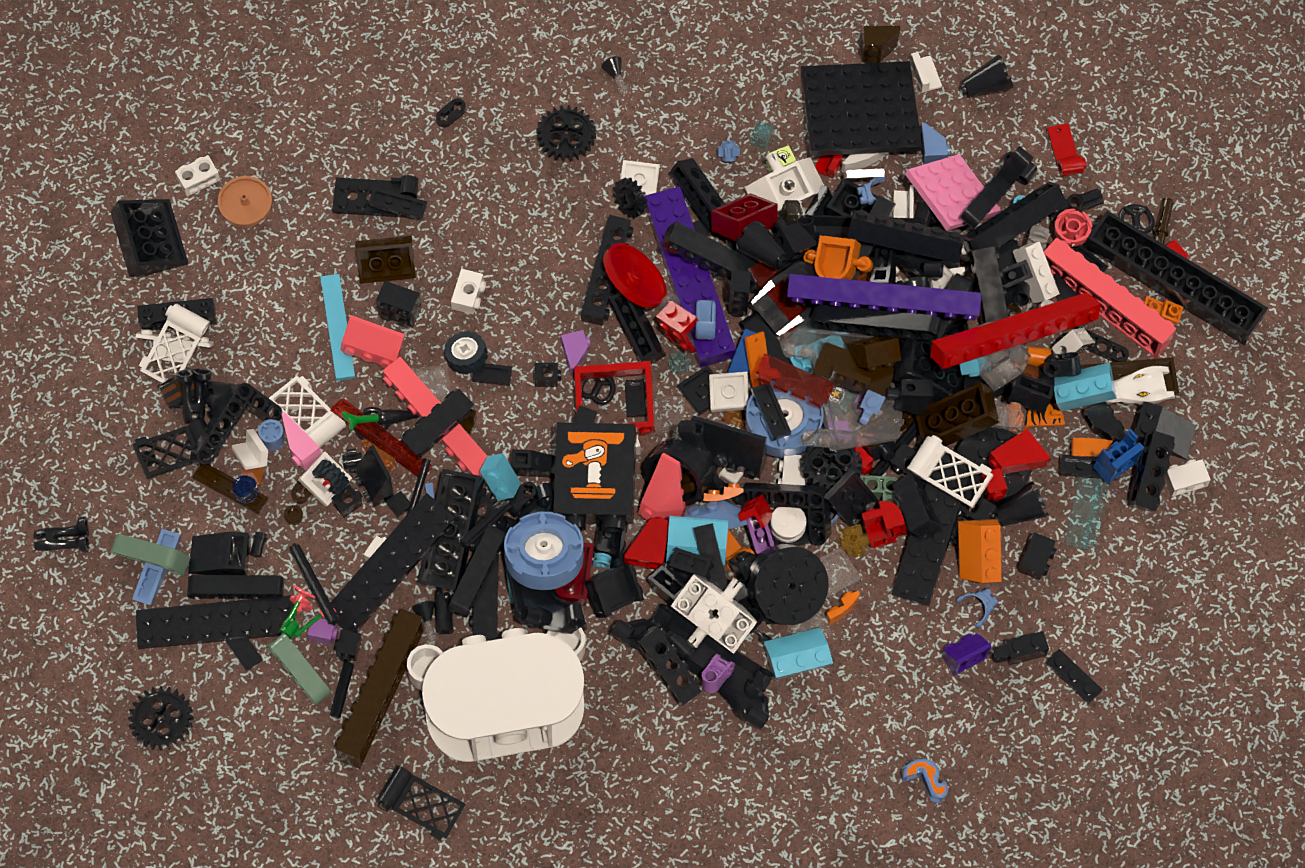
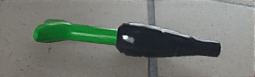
[341,409,419,431]

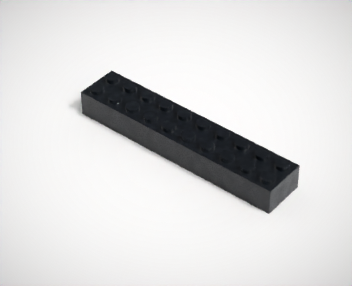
[1084,210,1268,345]

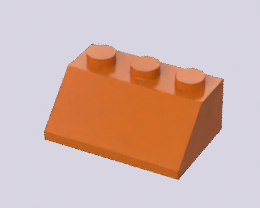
[958,519,1002,583]

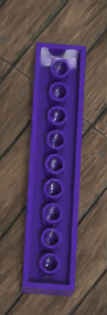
[644,186,736,368]
[787,274,982,320]

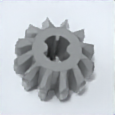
[1027,225,1049,252]

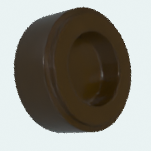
[284,505,304,525]

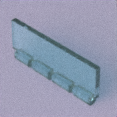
[1064,477,1109,550]

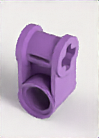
[702,654,735,693]

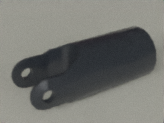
[435,589,454,635]

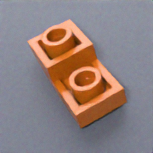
[1143,296,1183,324]
[1071,438,1113,458]
[703,484,743,501]
[826,591,860,625]

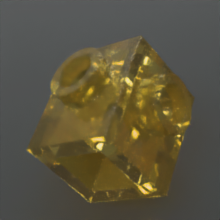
[841,524,870,557]

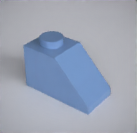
[920,123,950,164]

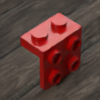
[656,301,699,353]

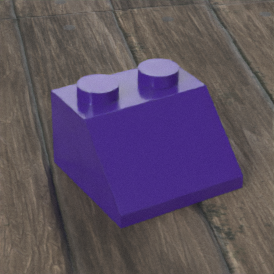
[942,633,992,676]

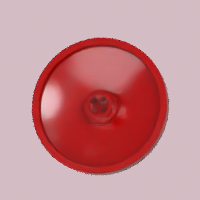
[603,243,667,308]

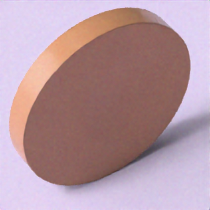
[218,176,272,227]

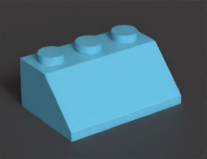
[1054,362,1117,411]
[666,516,728,566]
[763,628,833,680]

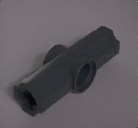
[1048,188,1104,222]

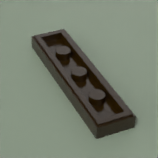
[192,464,268,514]

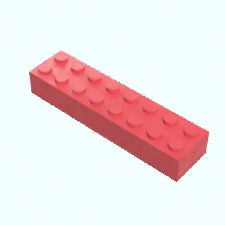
[1044,238,1176,359]

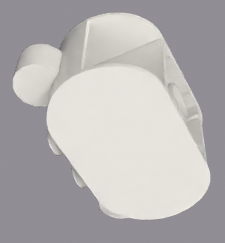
[407,628,585,762]

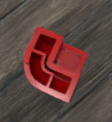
[862,501,907,549]

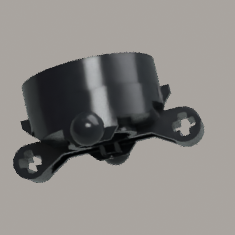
[644,420,728,506]

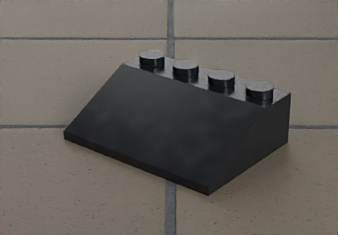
[110,199,188,277]
[894,338,967,403]
[691,415,767,479]

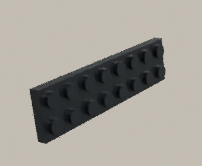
[891,452,975,606]
[330,493,456,633]
[136,595,295,649]

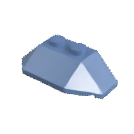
[682,499,748,530]

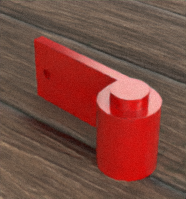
[1047,123,1087,177]

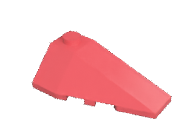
[638,453,686,520]

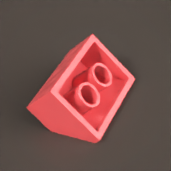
[340,315,405,368]

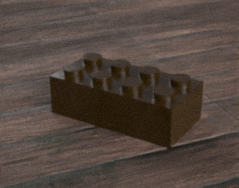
[916,382,1000,447]

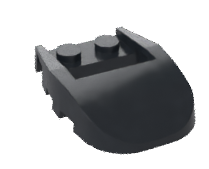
[748,261,819,337]

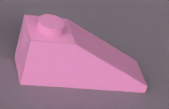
[282,412,322,471]

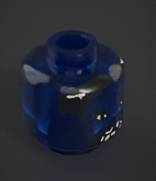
[232,475,259,504]

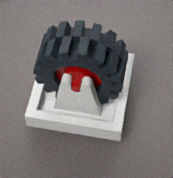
[298,452,352,507]

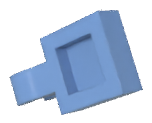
[859,389,886,425]

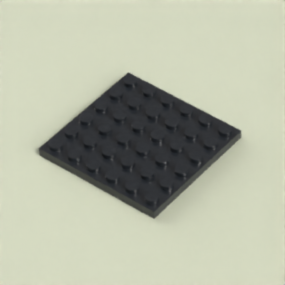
[801,61,922,156]

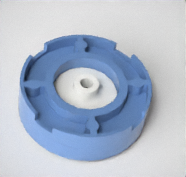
[745,378,823,458]
[504,512,584,590]

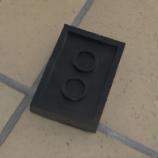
[824,468,879,530]

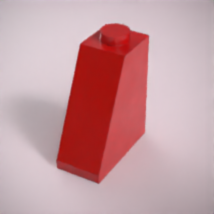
[988,428,1051,474]
[624,517,669,570]

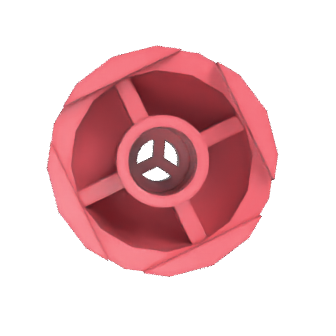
[1054,209,1092,247]

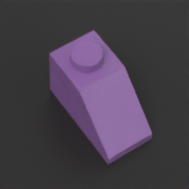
[561,330,591,376]

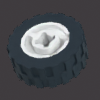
[444,331,488,374]

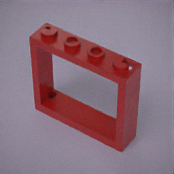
[574,361,656,436]

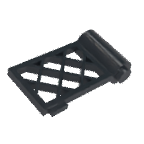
[133,418,219,479]
[376,766,466,841]

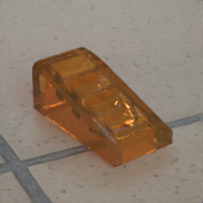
[362,439,396,474]

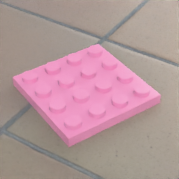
[905,154,1001,231]

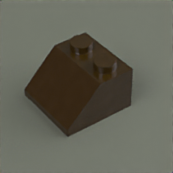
[861,26,900,63]
[846,336,902,371]

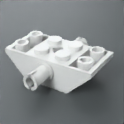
[745,152,824,222]
[671,574,757,654]

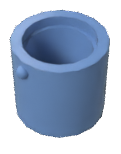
[258,419,285,451]

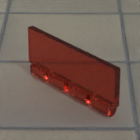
[748,262,807,333]
[756,353,835,408]

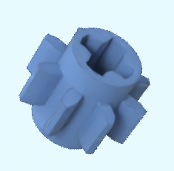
[718,141,740,162]

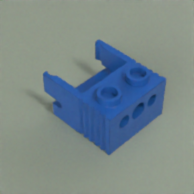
[1093,429,1145,485]

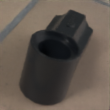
[1005,281,1030,306]

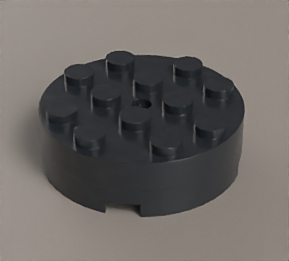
[957,427,1032,506]
[747,544,829,625]

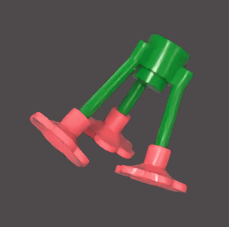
[279,585,339,639]

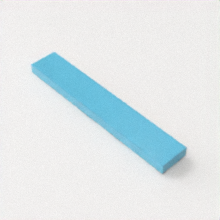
[321,274,355,381]

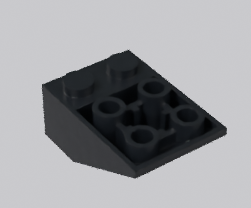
[1008,360,1055,414]
[188,532,251,575]
[648,562,692,612]

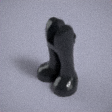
[175,368,212,423]
[33,516,89,552]

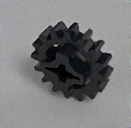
[613,177,648,218]

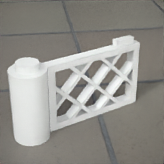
[139,304,210,383]
[269,376,347,448]
[907,435,993,508]

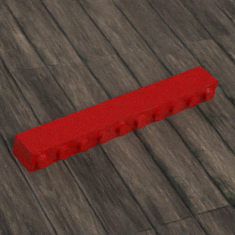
[930,292,1101,369]

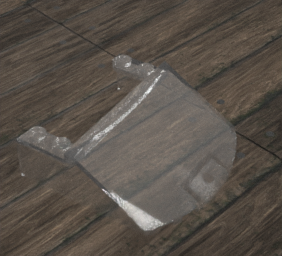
[780,328,904,451]

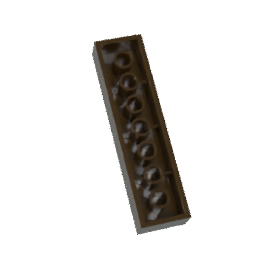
[334,609,425,769]

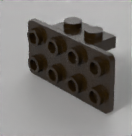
[813,342,895,396]

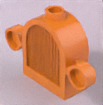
[804,235,873,280]

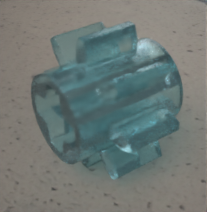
[667,350,691,375]

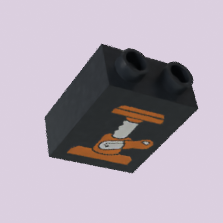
[553,422,637,533]

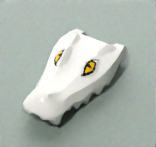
[1106,366,1175,405]

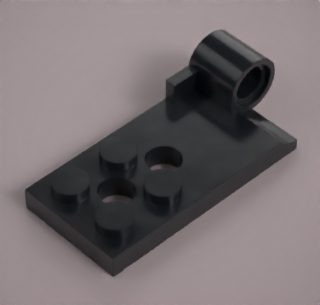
[332,175,419,218]

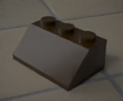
[355,236,416,284]

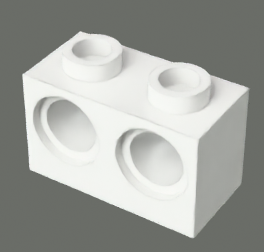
[175,155,220,196]

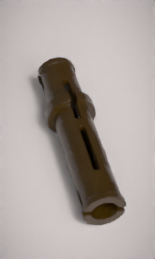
[1153,198,1174,244]

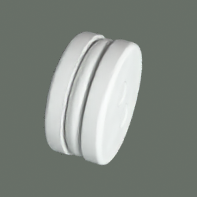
[770,507,807,543]

